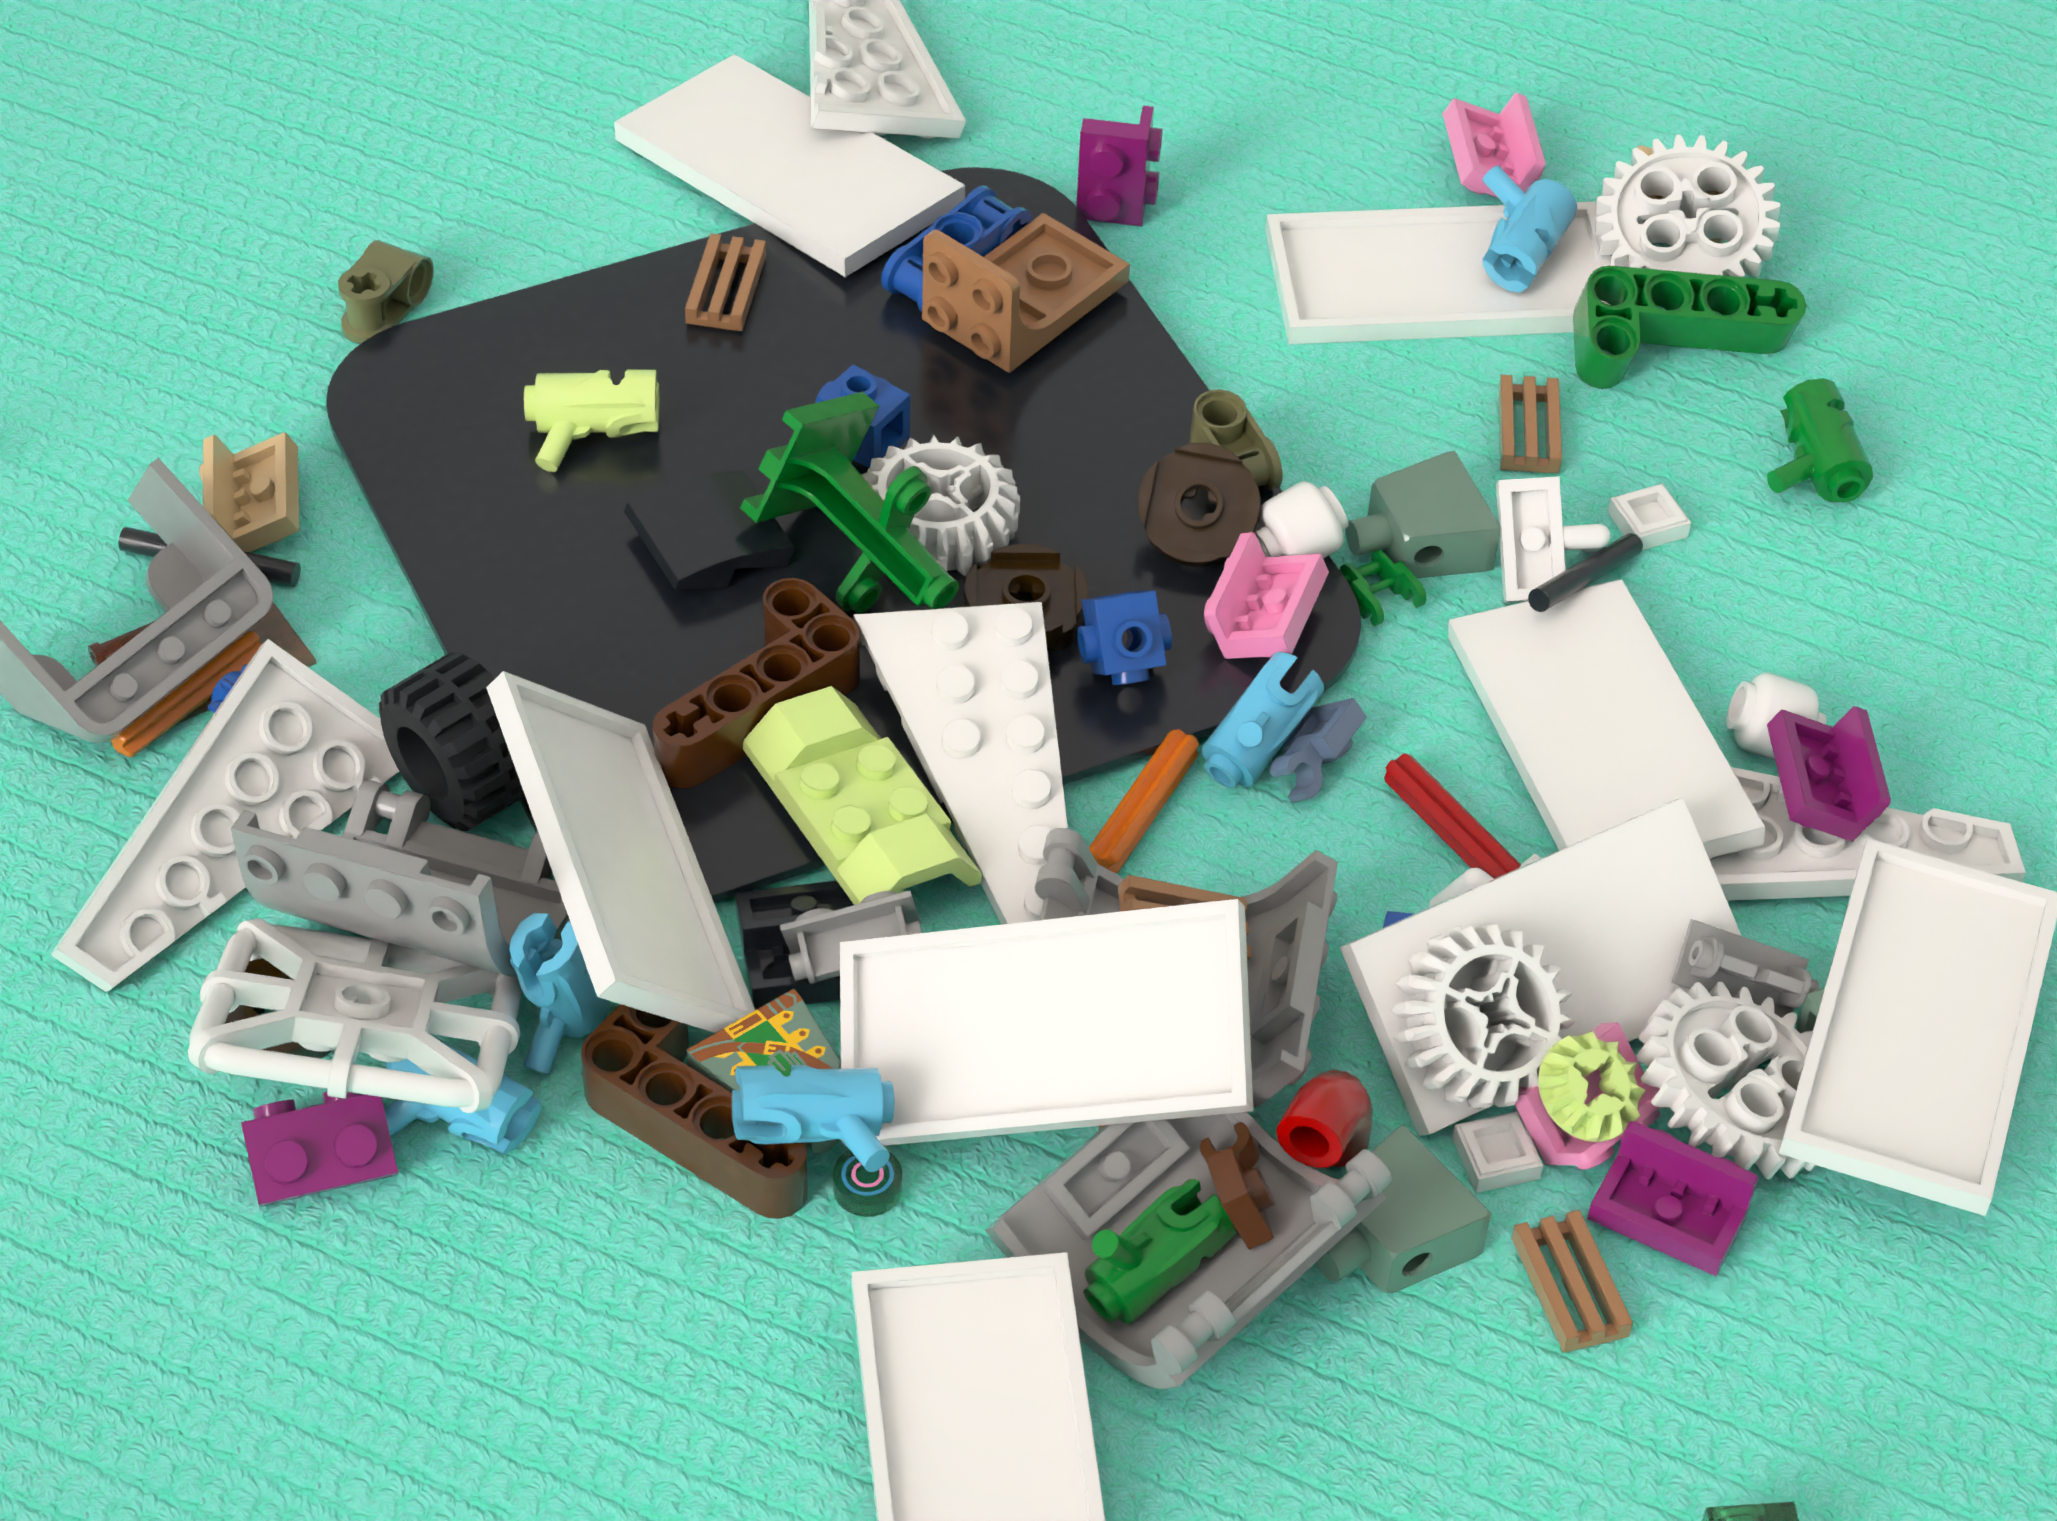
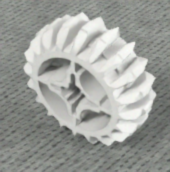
[862,435,1020,576]
[1391,923,1576,1109]

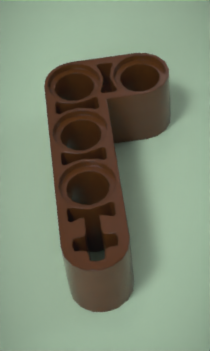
[652,578,860,789]
[581,1004,808,1219]

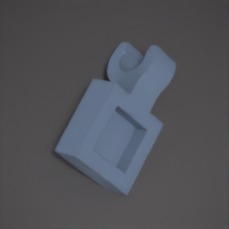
[1270,698,1367,802]

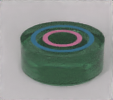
[833,1150,902,1217]

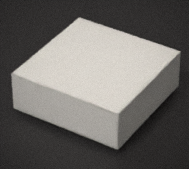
[1607,483,1691,550]
[1452,1111,1543,1193]

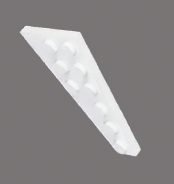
[809,0,966,139]
[853,602,1068,925]
[50,639,399,993]
[1709,767,2026,901]

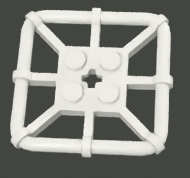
[188,918,523,1114]

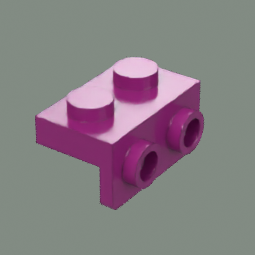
[1076,105,1163,227]
[1767,706,1891,842]
[241,1091,398,1207]
[1587,1121,1758,1277]

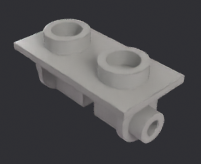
[780,891,923,984]
[1671,919,1819,1018]

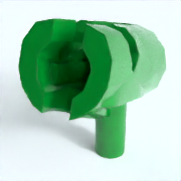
[1767,378,1873,502]
[1083,1179,1237,1324]

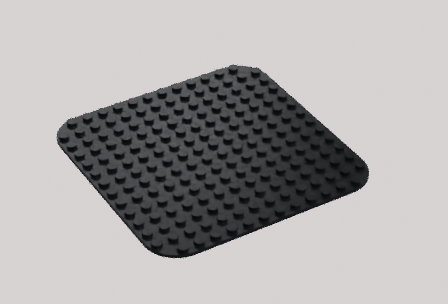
[327,167,1361,903]

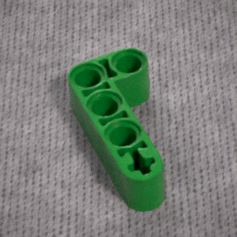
[1573,265,1806,389]

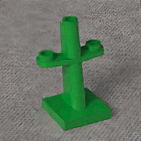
[740,392,959,614]

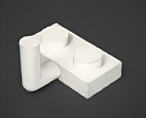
[1496,477,1611,603]

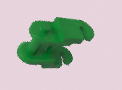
[1340,550,1426,626]

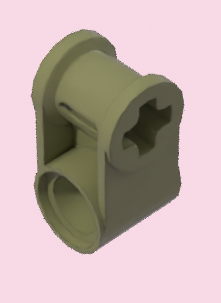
[338,240,434,344]
[1189,389,1283,490]

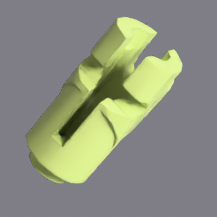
[524,370,660,472]

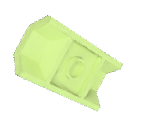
[743,686,983,905]

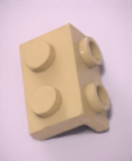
[199,432,299,553]

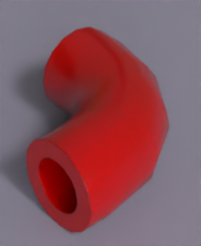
[1276,1070,1373,1168]

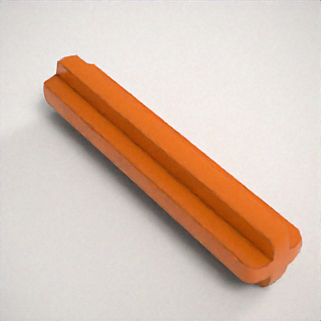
[111,631,262,758]
[1089,729,1199,874]

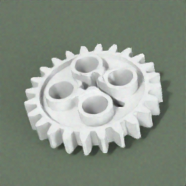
[1595,135,1781,278]
[1636,982,1816,1179]

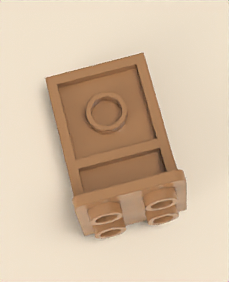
[922,213,1130,373]

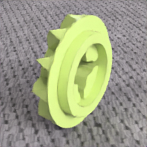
[1538,1031,1645,1142]

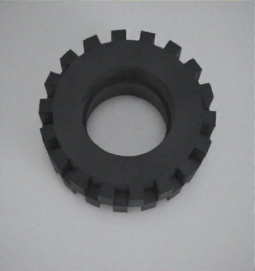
[379,652,525,831]

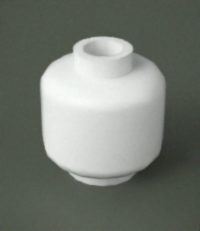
[1254,481,1349,559]
[1726,672,1826,760]

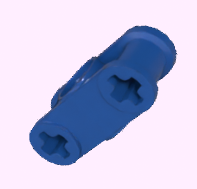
[881,186,1033,312]

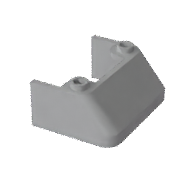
[0,458,273,743]

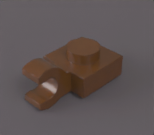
[1200,1122,1275,1250]

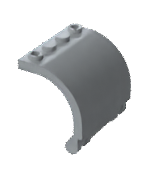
[230,780,571,977]
[1035,828,1338,1108]
[985,1112,1393,1389]

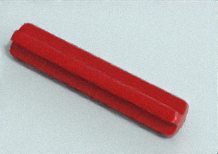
[1384,753,1521,879]

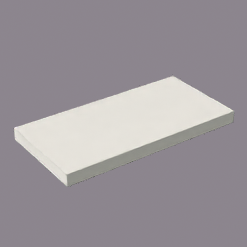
[614,54,965,277]
[1265,202,1612,344]
[1448,579,1765,858]
[486,671,755,1033]
[1340,797,1742,1136]
[1779,838,2057,1216]
[840,899,1253,1146]
[851,1252,1105,1521]

